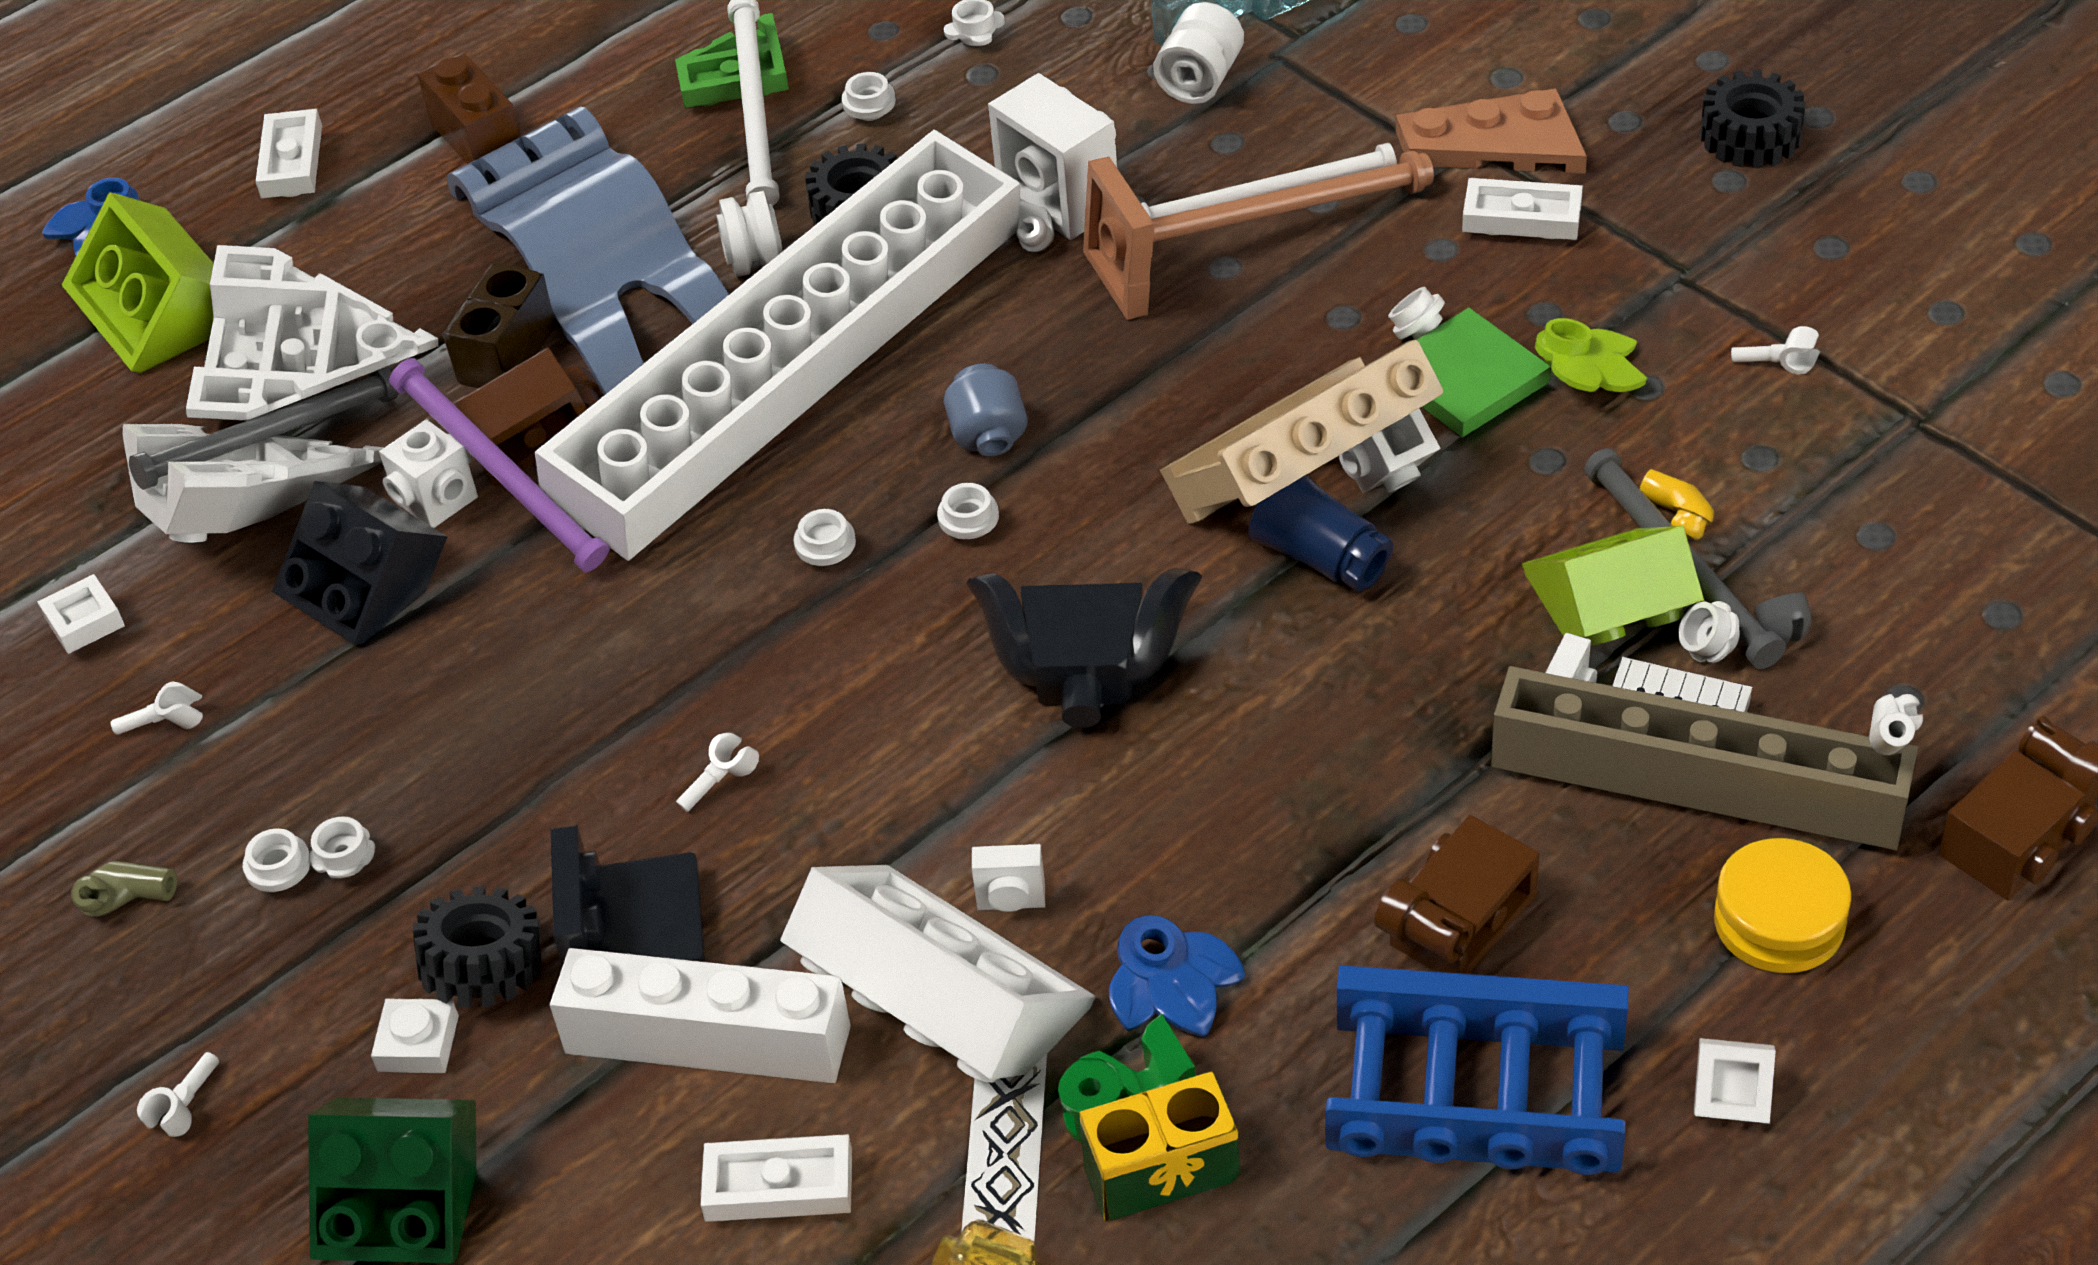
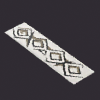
[959,1053,1047,1265]

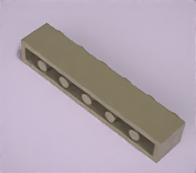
[1491,666,1918,850]

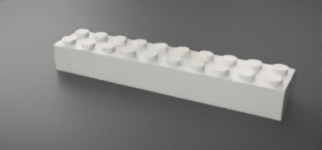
[535,130,1020,561]

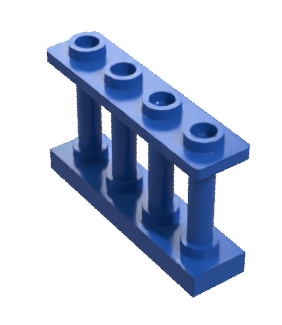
[1325,965,1629,1175]

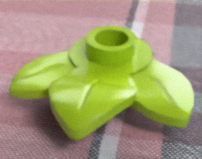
[1535,318,1647,392]

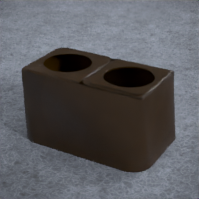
[442,263,555,389]

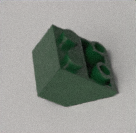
[308,1097,477,1263]

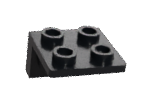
[550,825,705,966]

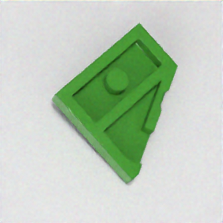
[675,13,789,108]

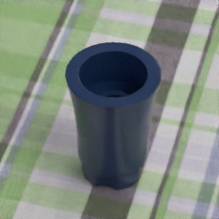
[1249,475,1394,592]

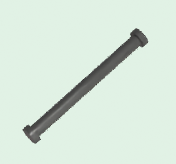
[129,367,398,490]
[1584,448,1786,669]

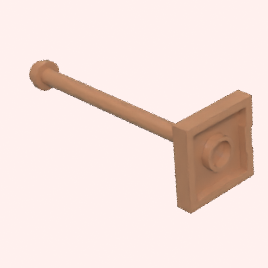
[1083,151,1434,320]

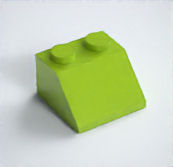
[1522,526,1704,645]

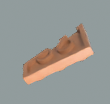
[1396,88,1587,174]

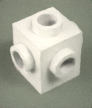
[1339,409,1441,493]
[379,419,478,528]

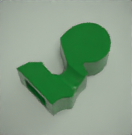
[1058,1014,1196,1143]

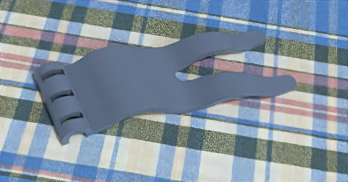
[447,107,729,396]

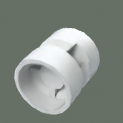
[1153,2,1244,104]

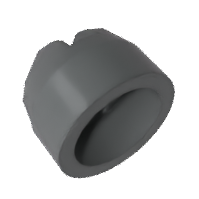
[1755,592,1812,644]

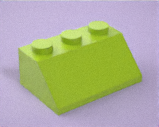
[62,192,214,373]

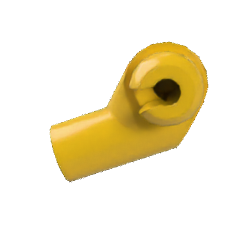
[1640,469,1714,541]

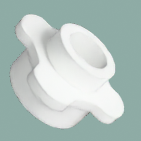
[944,0,1005,46]

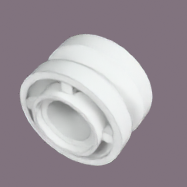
[716,191,783,277]

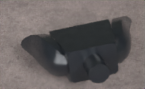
[967,568,1202,728]

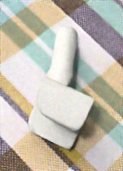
[1731,326,1820,375]
[111,682,203,735]
[676,733,759,812]
[137,1052,219,1137]

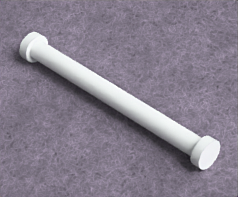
[727,0,779,205]
[1141,143,1397,219]

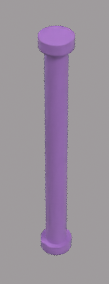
[389,358,610,573]

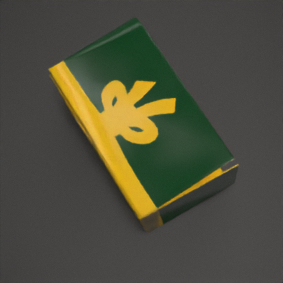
[1080,1071,1240,1221]

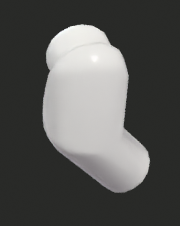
[1869,694,1923,755]

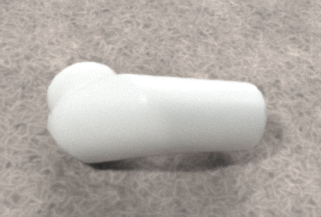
[1016,200,1055,252]

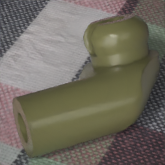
[71,861,177,917]

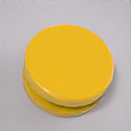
[1714,838,1851,973]

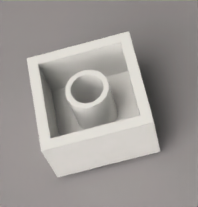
[988,73,1117,240]

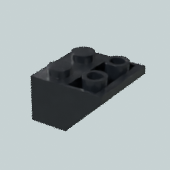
[272,481,448,644]

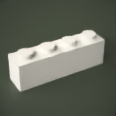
[550,948,851,1083]

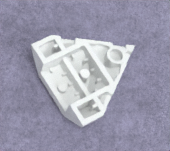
[186,245,438,420]
[123,424,383,543]

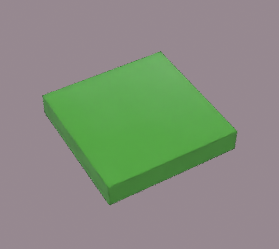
[1417,308,1551,438]

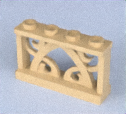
[1160,340,1443,524]

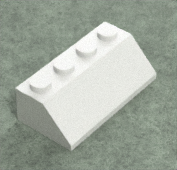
[780,865,1096,1082]

